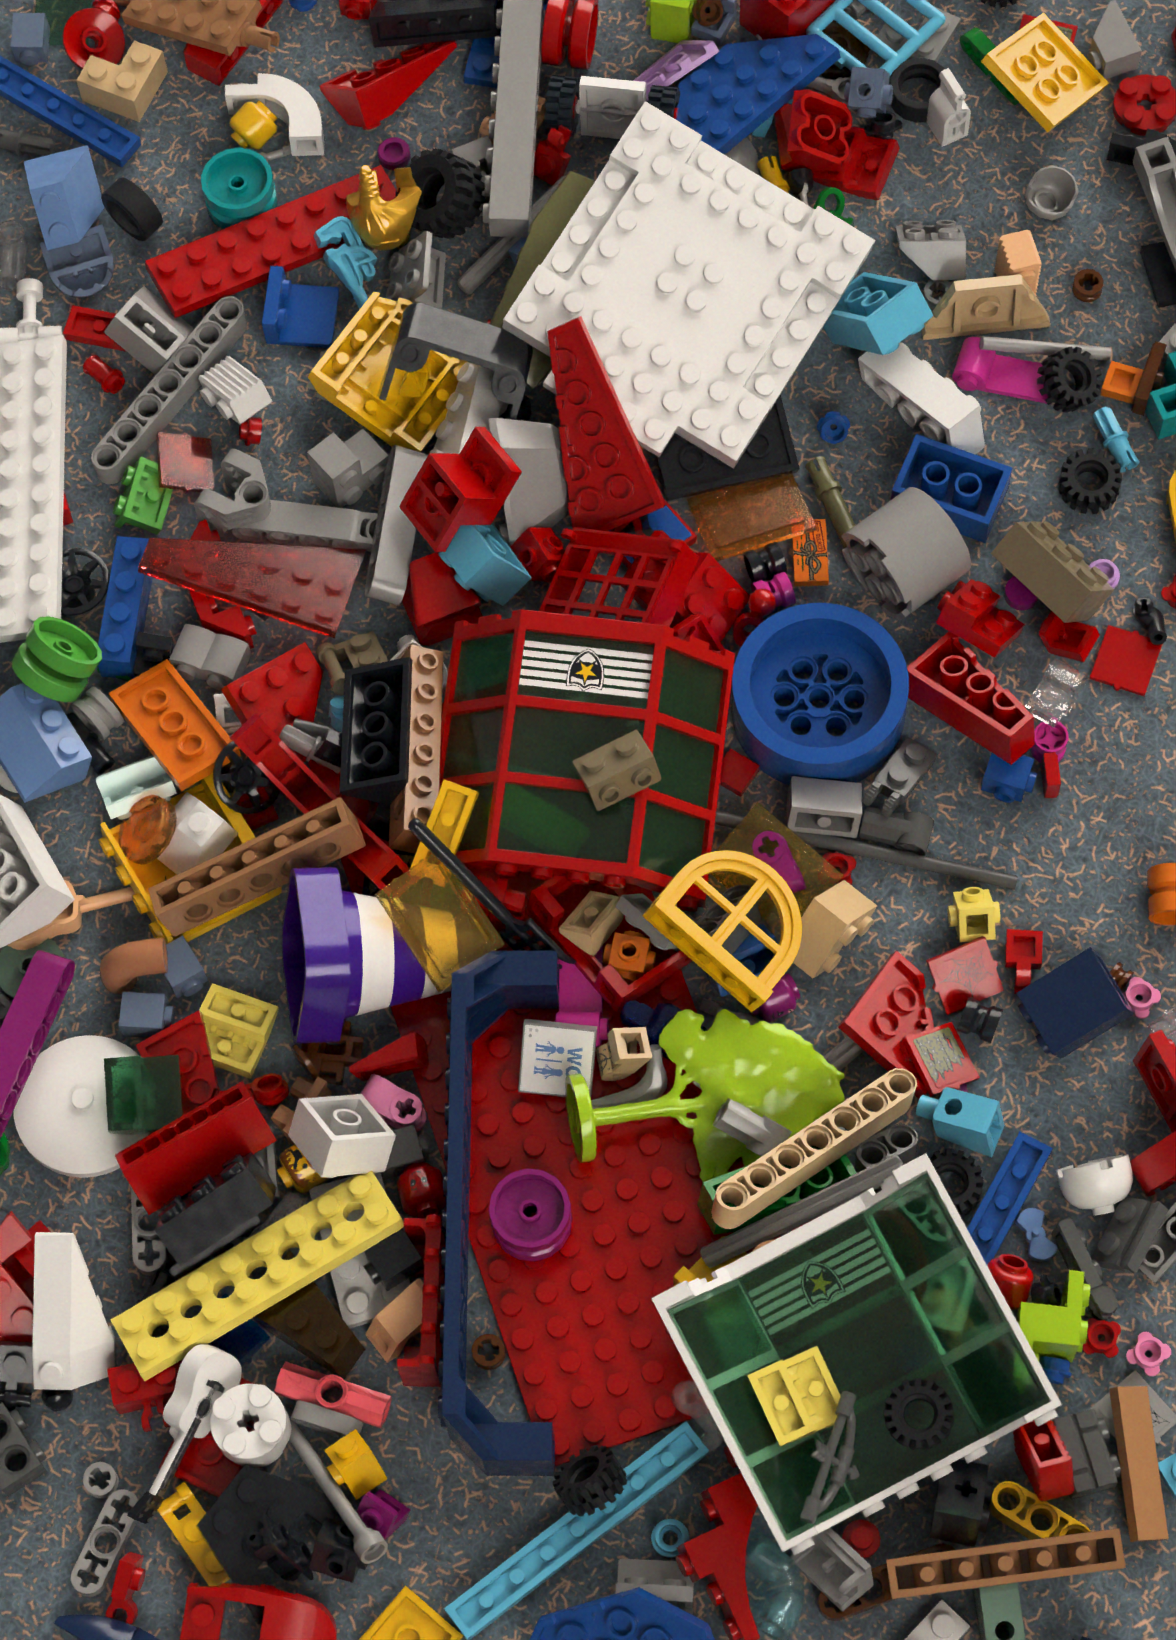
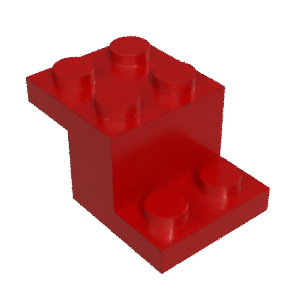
[399,427,522,552]
[621,530,750,642]

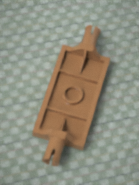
[113,0,280,56]

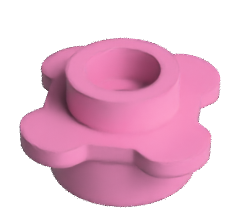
[1123,977,1161,1019]
[1126,1332,1171,1377]

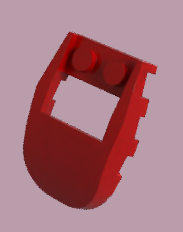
[180,1583,337,1640]

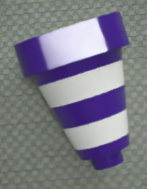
[282,867,489,1043]

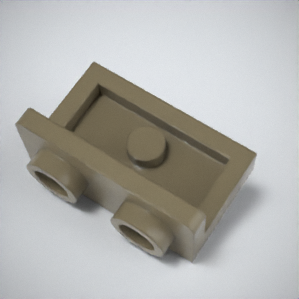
[572,729,662,811]

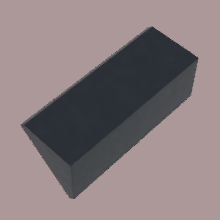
[340,657,413,805]

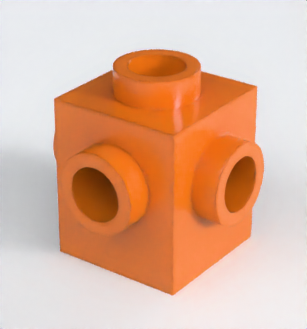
[603,931,656,985]

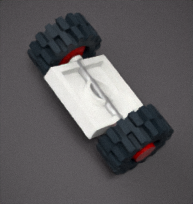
[545,75,680,139]

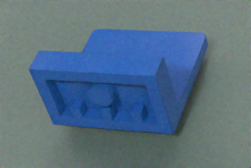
[262,266,340,348]

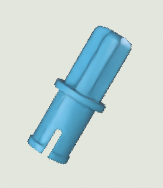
[1093,406,1140,473]

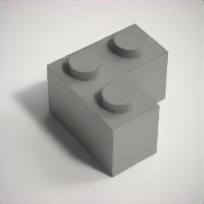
[307,429,389,508]

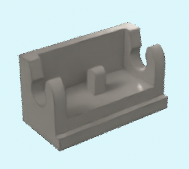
[790,1517,874,1612]

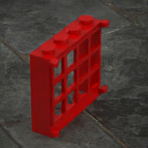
[526,527,699,662]

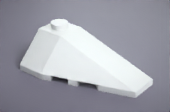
[32,1232,116,1390]

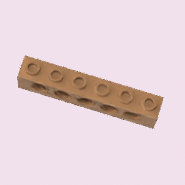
[389,644,443,854]
[148,797,366,937]
[886,1528,1126,1599]

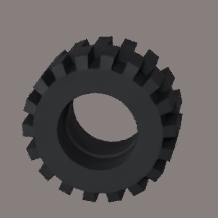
[396,148,485,239]

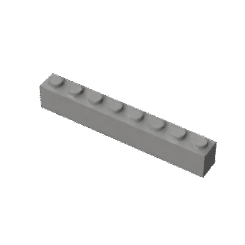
[483,0,544,237]

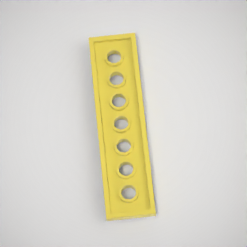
[111,1170,404,1381]

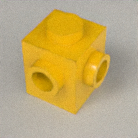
[324,1429,388,1500]

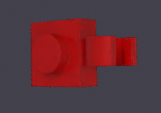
[534,125,572,186]
[1005,929,1043,994]
[106,1552,146,1625]

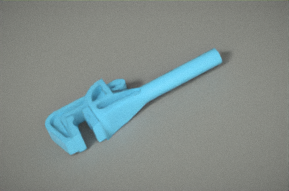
[314,216,377,309]

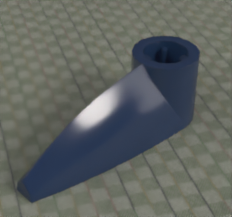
[54,1614,159,1640]

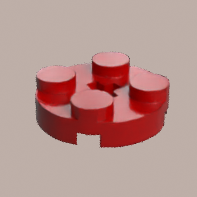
[1113,74,1176,136]

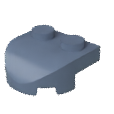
[39,224,114,298]

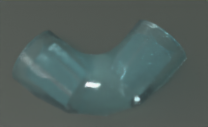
[746,1534,805,1640]

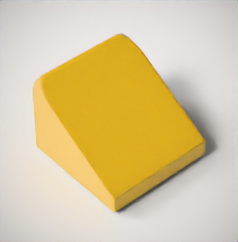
[399,361,430,397]

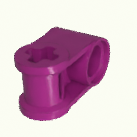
[752,831,806,902]

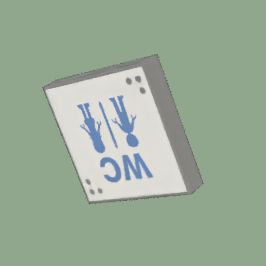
[518,1019,598,1098]

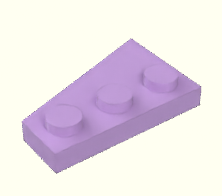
[633,40,720,102]

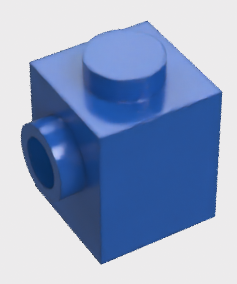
[981,753,1038,803]

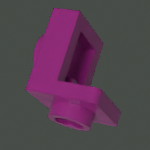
[356,1489,411,1540]

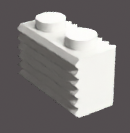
[198,356,272,425]

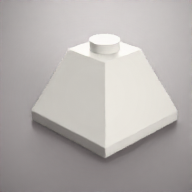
[142,792,239,875]

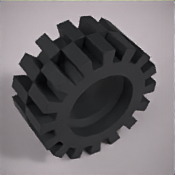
[1037,346,1103,413]
[1058,448,1122,514]
[922,1148,984,1216]
[883,1378,955,1451]
[553,1445,627,1516]

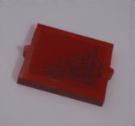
[156,432,214,494]

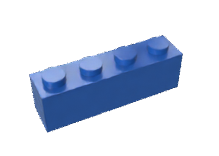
[98,536,156,679]

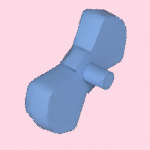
[1015,1208,1057,1262]

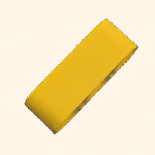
[989,1481,1091,1540]

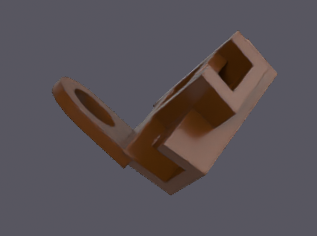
[291,1021,364,1085]

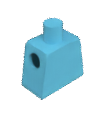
[916,1087,1005,1158]

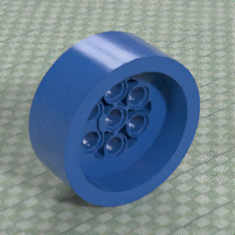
[731,603,909,786]

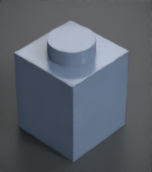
[11,13,51,66]
[162,935,208,998]
[119,992,175,1038]

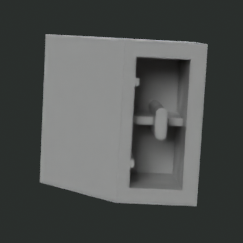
[104,286,194,375]

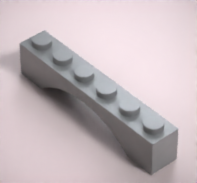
[1133,137,1176,270]

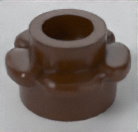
[692,0,724,26]

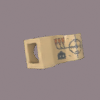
[595,1027,652,1081]

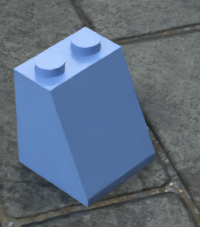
[24,145,105,250]

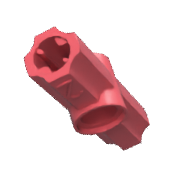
[274,1361,392,1428]

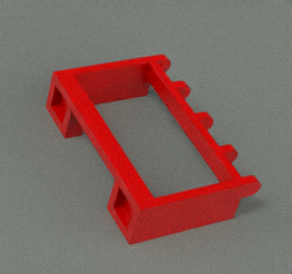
[526,848,692,1013]
[397,1214,446,1387]

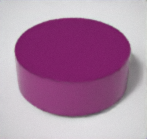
[377,137,411,170]
[1004,576,1038,611]

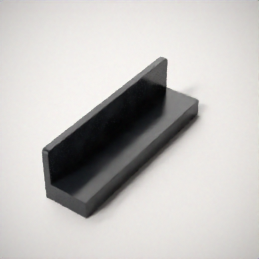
[368,0,501,48]

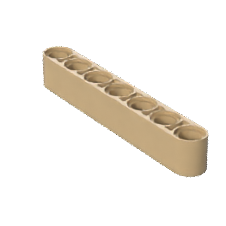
[711,1068,917,1229]

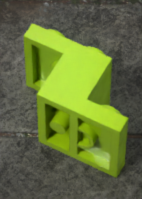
[1010,1270,1090,1394]

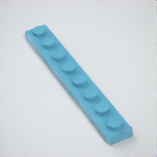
[444,1421,709,1640]

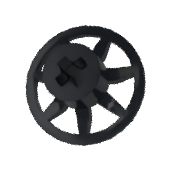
[61,548,110,616]
[213,741,280,814]

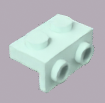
[96,755,177,820]

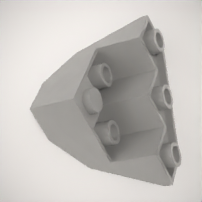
[488,418,569,547]

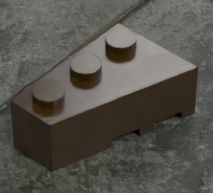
[253,1249,365,1379]

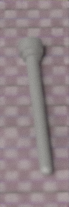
[289,1420,388,1564]

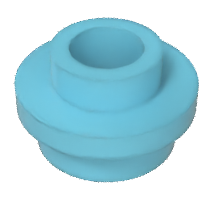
[651,1519,689,1558]

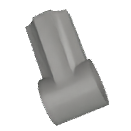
[713,1098,792,1157]

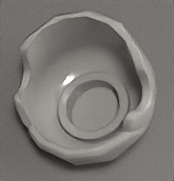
[1025,165,1078,221]

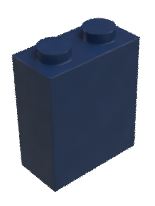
[1017,947,1135,1059]

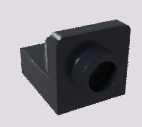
[134,632,173,676]

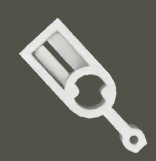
[927,68,971,147]

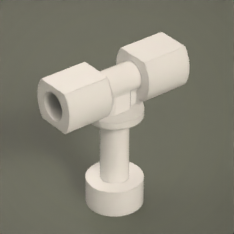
[0,278,64,344]

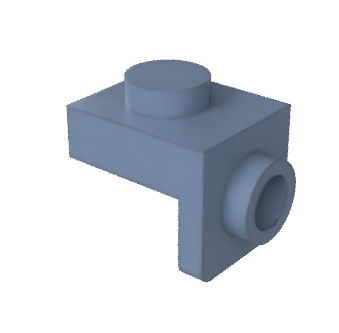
[691,0,737,46]

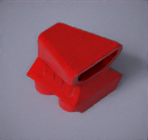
[774,89,853,174]
[402,552,483,646]

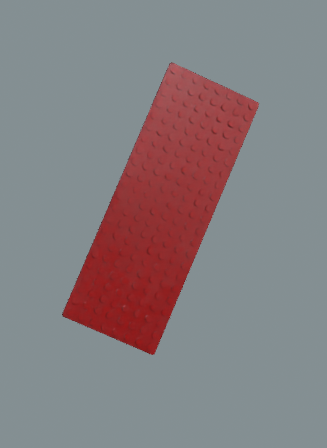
[308,669,829,1467]

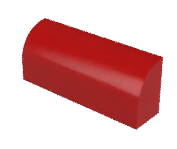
[115,1081,277,1215]

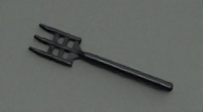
[408,818,576,969]

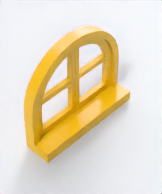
[642,850,802,1012]

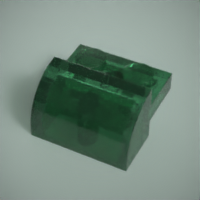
[104,1055,183,1135]

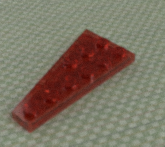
[138,538,366,639]

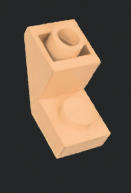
[365,1278,442,1363]

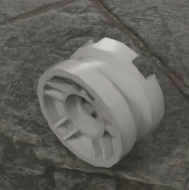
[71,686,125,741]

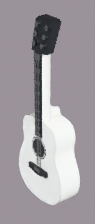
[127,1344,242,1524]

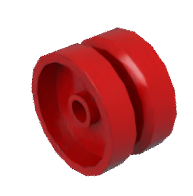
[541,0,599,70]

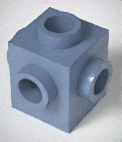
[844,67,893,118]

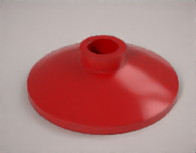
[62,8,125,69]

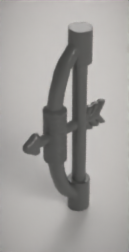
[800,1391,859,1524]

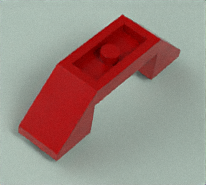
[178,519,257,649]

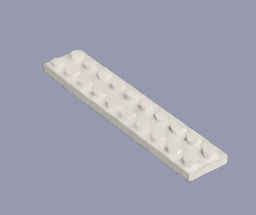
[0,335,67,643]

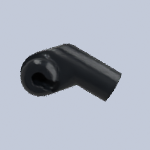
[1133,597,1167,645]

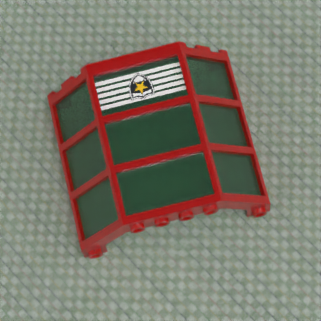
[427,609,735,912]

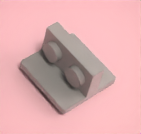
[386,231,446,309]
[616,1559,694,1615]

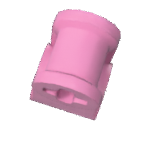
[361,1074,427,1132]

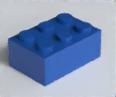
[891,434,1012,543]

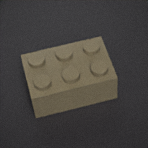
[991,521,1114,623]

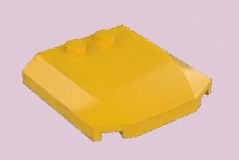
[308,292,469,452]

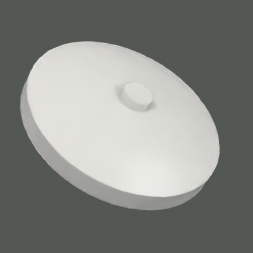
[13,1035,159,1178]

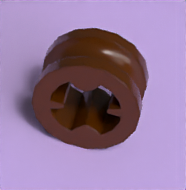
[1072,269,1104,302]
[1110,962,1134,991]
[472,1334,506,1370]

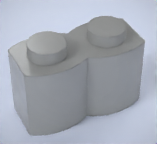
[169,624,252,691]

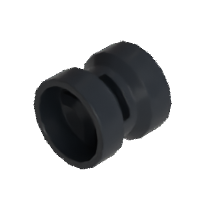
[743,542,787,583]
[957,997,1003,1043]

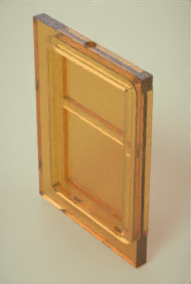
[687,474,817,562]

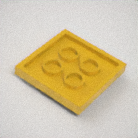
[981,13,1109,133]

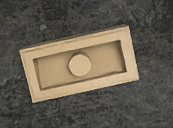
[559,891,624,956]

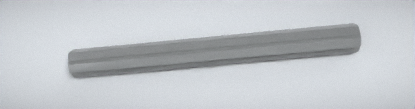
[700,1155,904,1268]

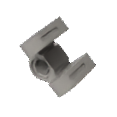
[194,448,271,537]

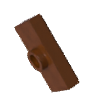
[1131,341,1167,416]

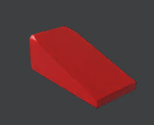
[349,1031,429,1081]

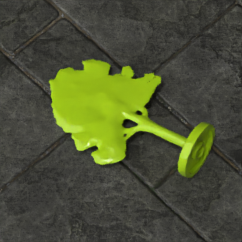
[565,1009,845,1182]

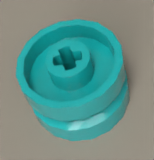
[201,147,278,229]

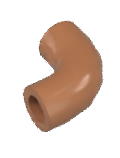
[100,937,168,994]

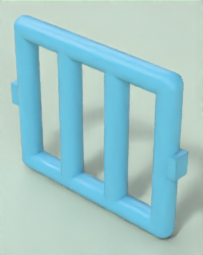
[806,0,946,75]

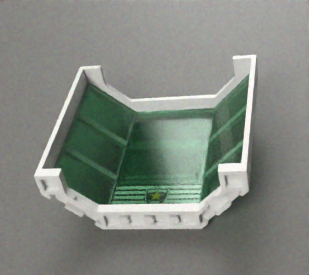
[651,1153,1062,1555]

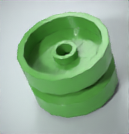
[12,616,102,703]

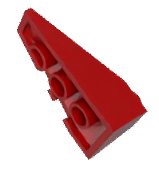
[319,41,457,130]

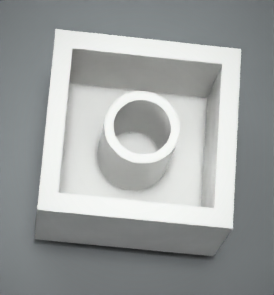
[288,1094,396,1178]

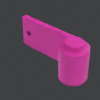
[952,337,1048,404]
[556,945,609,1047]

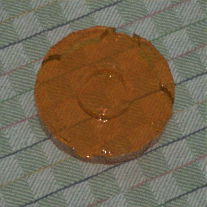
[118,795,177,865]

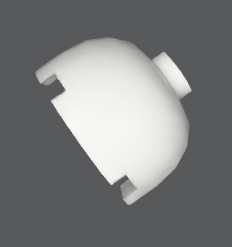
[1056,1154,1133,1216]

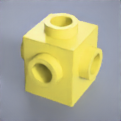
[947,887,1000,942]

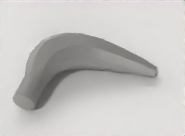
[591,1044,668,1109]

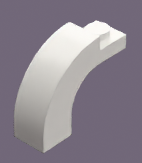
[225,73,324,156]

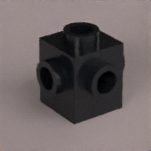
[309,1517,368,1583]

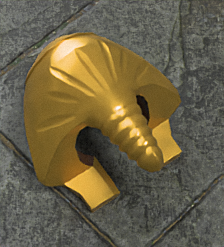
[346,165,422,250]

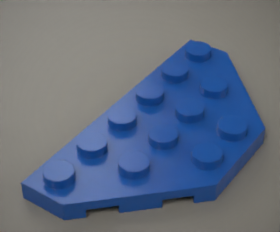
[676,34,841,155]
[530,1587,715,1640]

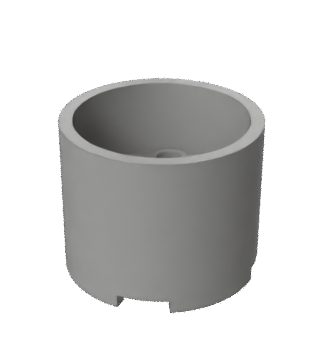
[841,487,971,620]

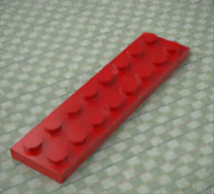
[145,165,397,318]

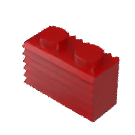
[1013,1420,1074,1502]

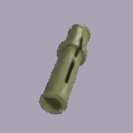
[805,456,855,548]

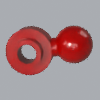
[733,588,776,647]

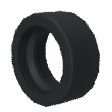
[889,58,945,123]
[101,178,163,241]

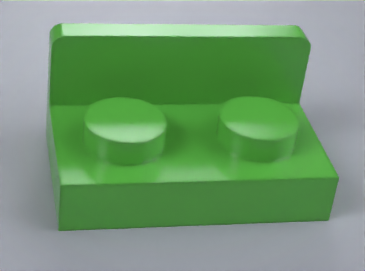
[112,456,177,535]

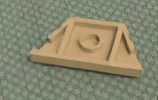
[921,274,1050,340]

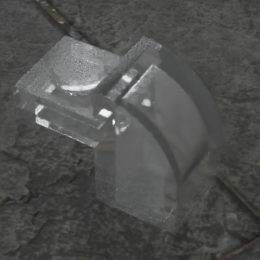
[1025,658,1087,728]

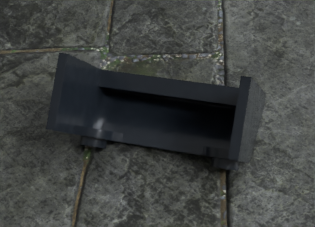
[377,303,533,420]

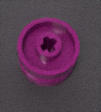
[489,1168,572,1261]

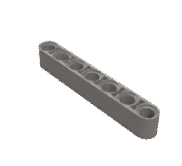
[91,297,247,484]

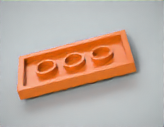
[108,659,241,792]

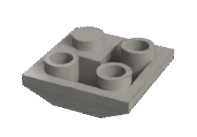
[895,220,966,280]

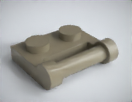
[316,631,388,696]

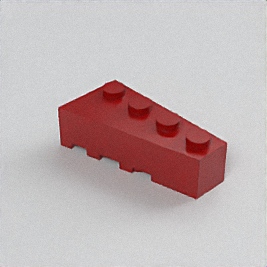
[907,631,1035,765]

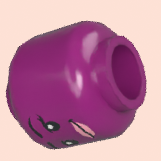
[749,973,800,1023]

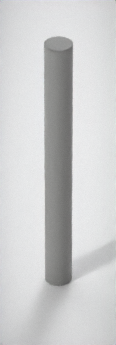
[979,336,1111,361]

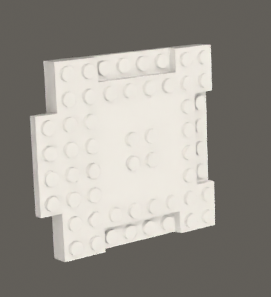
[502,101,875,469]

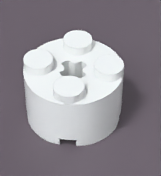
[210,1384,291,1468]

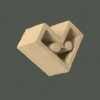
[76,40,168,122]
[793,880,877,978]

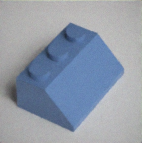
[0,683,92,803]

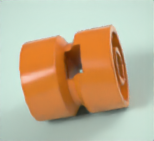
[1147,863,1176,925]

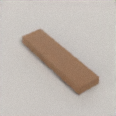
[1109,1386,1169,1542]

